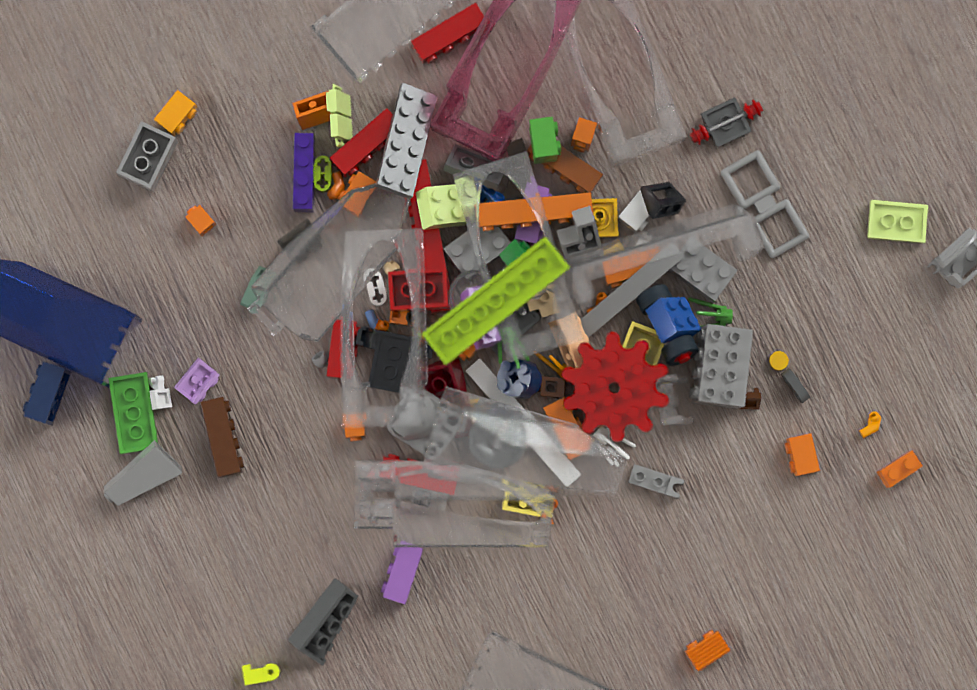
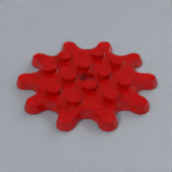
[561,332,669,443]

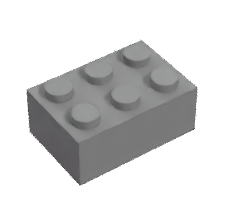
[116,121,178,192]
[443,224,511,282]
[668,237,738,303]

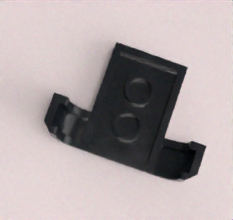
[356,326,433,394]

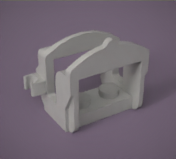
[927,227,977,288]

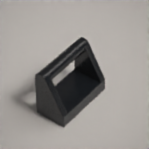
[640,182,687,219]

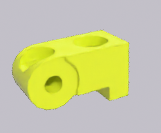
[242,663,280,685]

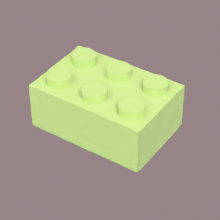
[415,182,480,230]

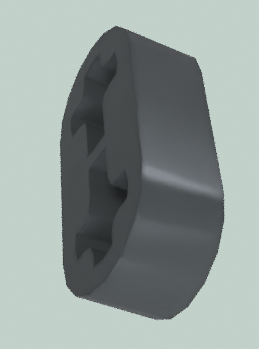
[781,368,810,403]

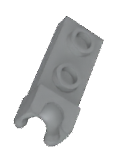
[628,464,685,499]

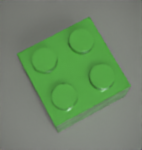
[529,116,561,164]

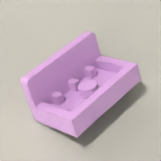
[174,358,219,405]

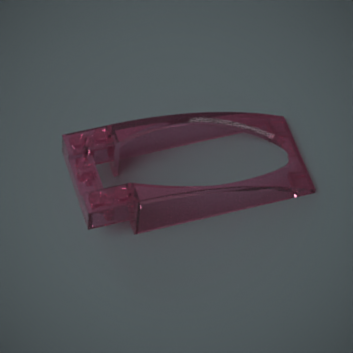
[430,0,582,165]

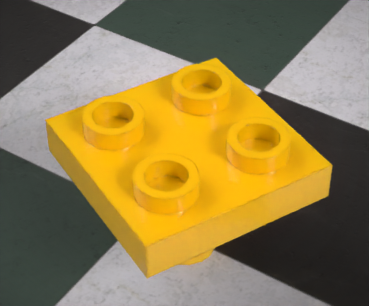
[592,198,618,238]

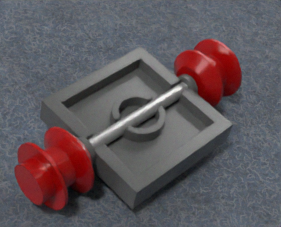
[690,97,763,148]

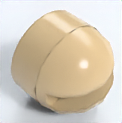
[384,261,401,276]

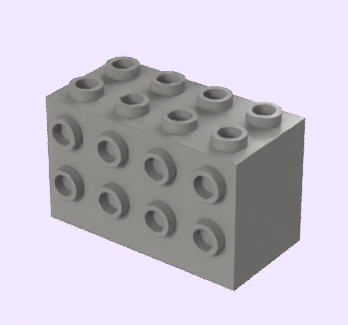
[689,324,753,409]

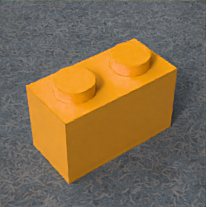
[154,90,198,136]

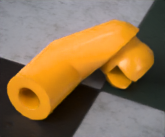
[859,411,881,439]

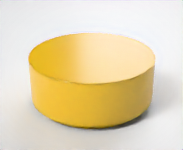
[769,351,789,371]

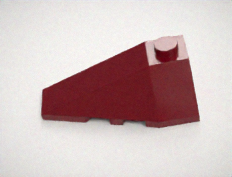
[416,357,473,438]

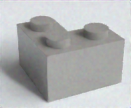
[557,206,602,259]

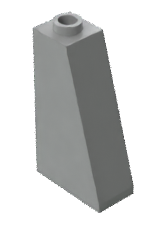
[104,440,182,506]

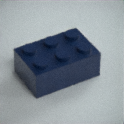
[22,361,71,426]

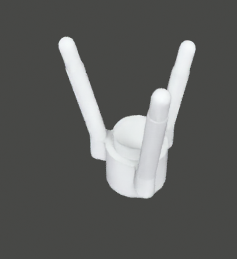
[592,427,636,465]

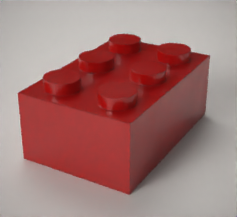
[388,268,450,312]

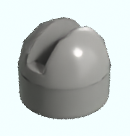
[311,351,328,368]

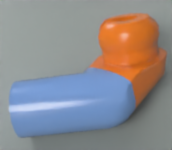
[364,309,390,332]

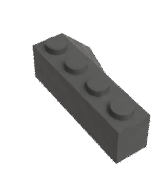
[288,578,358,666]

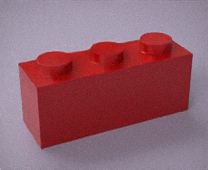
[327,319,361,380]

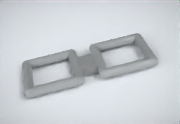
[721,150,809,258]

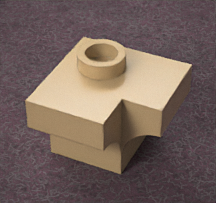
[527,285,560,318]

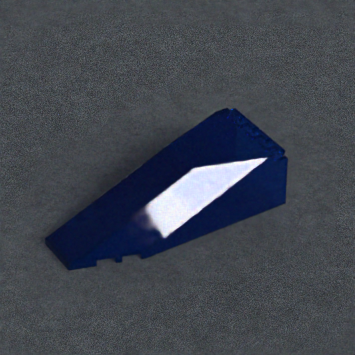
[0,259,143,388]

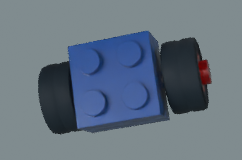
[636,284,701,366]

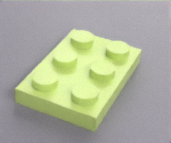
[867,200,928,244]

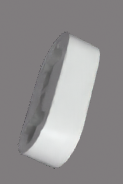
[365,270,387,307]

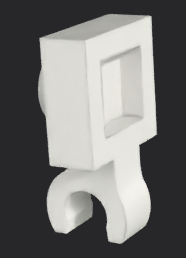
[149,375,172,410]

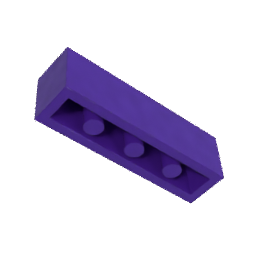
[293,133,315,212]

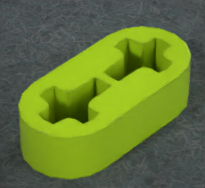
[314,155,332,193]

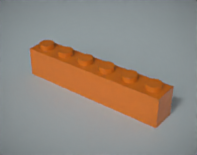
[475,192,593,231]

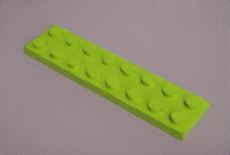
[422,237,570,365]

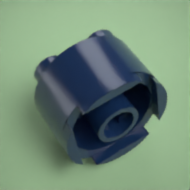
[497,358,542,399]

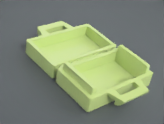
[326,84,353,148]

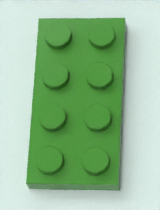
[108,372,159,454]

